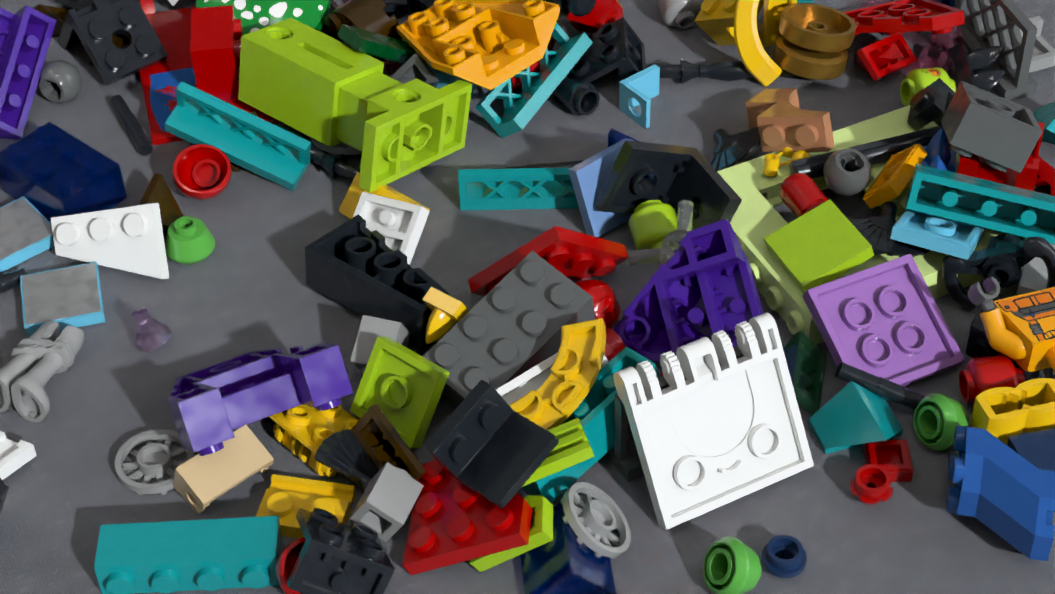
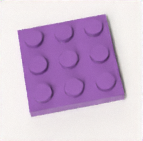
[803,254,965,393]

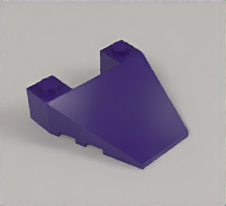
[167,343,353,456]

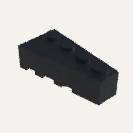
[305,214,449,349]

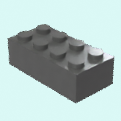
[422,251,595,408]

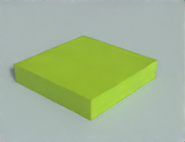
[764,199,874,293]
[349,336,450,449]

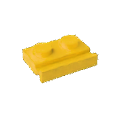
[255,474,356,538]

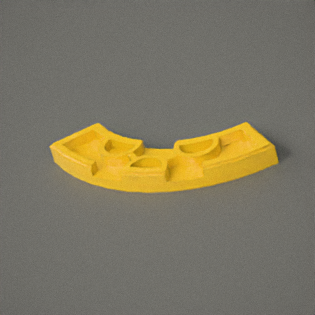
[509,318,606,430]

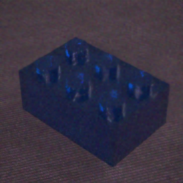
[0,122,127,222]

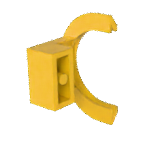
[694,0,783,87]

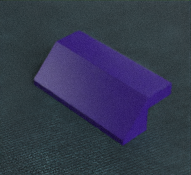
[0,5,57,140]

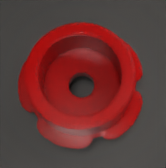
[850,464,893,505]

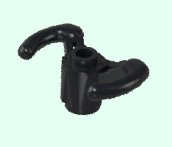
[941,233,1055,311]

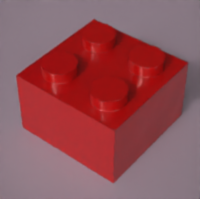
[190,5,243,103]

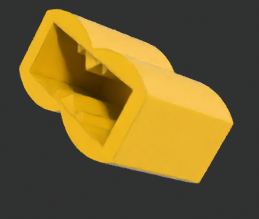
[970,378,1055,445]

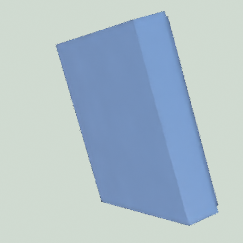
[568,138,644,237]

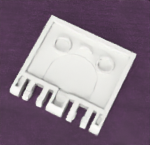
[613,312,814,530]

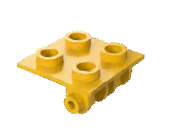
[269,404,359,477]

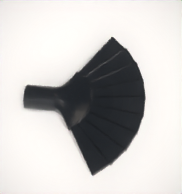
[708,126,761,171]
[849,202,930,258]
[314,430,379,494]

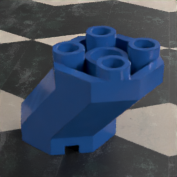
[946,425,1055,561]

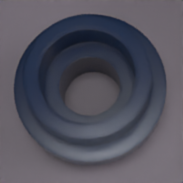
[761,535,807,578]

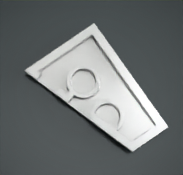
[51,203,169,279]

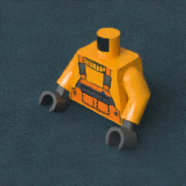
[968,277,1055,372]

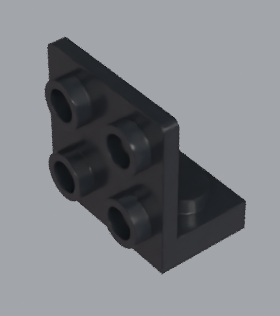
[567,17,646,83]
[423,379,559,509]
[286,508,395,594]

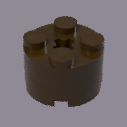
[324,0,403,61]

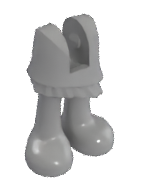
[0,320,84,423]

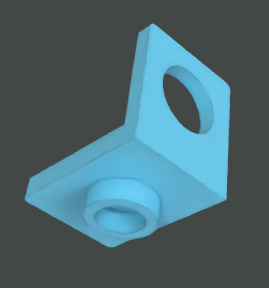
[619,64,660,129]

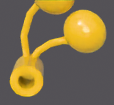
[763,147,810,177]

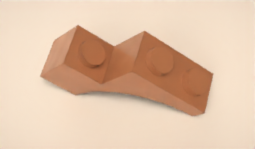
[745,88,835,152]

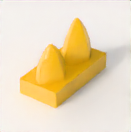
[422,286,469,344]

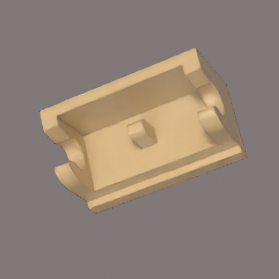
[173,424,274,514]

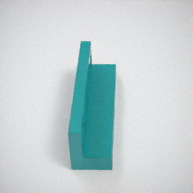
[475,22,593,138]
[165,81,311,191]
[458,167,579,210]

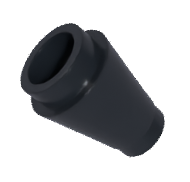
[552,78,600,116]

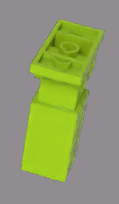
[238,18,472,193]

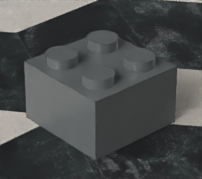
[941,81,1042,173]

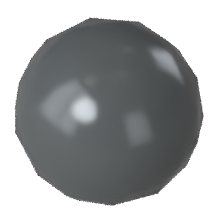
[38,60,82,104]
[823,148,871,196]

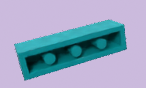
[906,163,1055,244]
[521,347,660,503]
[94,516,284,594]

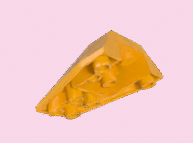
[396,0,560,90]

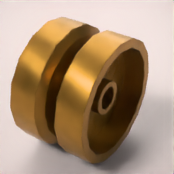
[772,3,857,80]

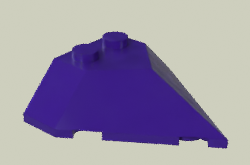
[613,219,763,363]

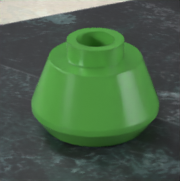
[164,216,215,265]
[913,393,969,451]
[703,536,761,594]

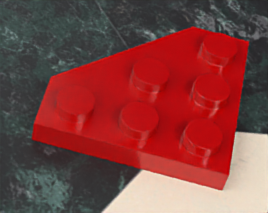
[843,0,965,36]
[467,226,629,296]
[402,459,533,575]

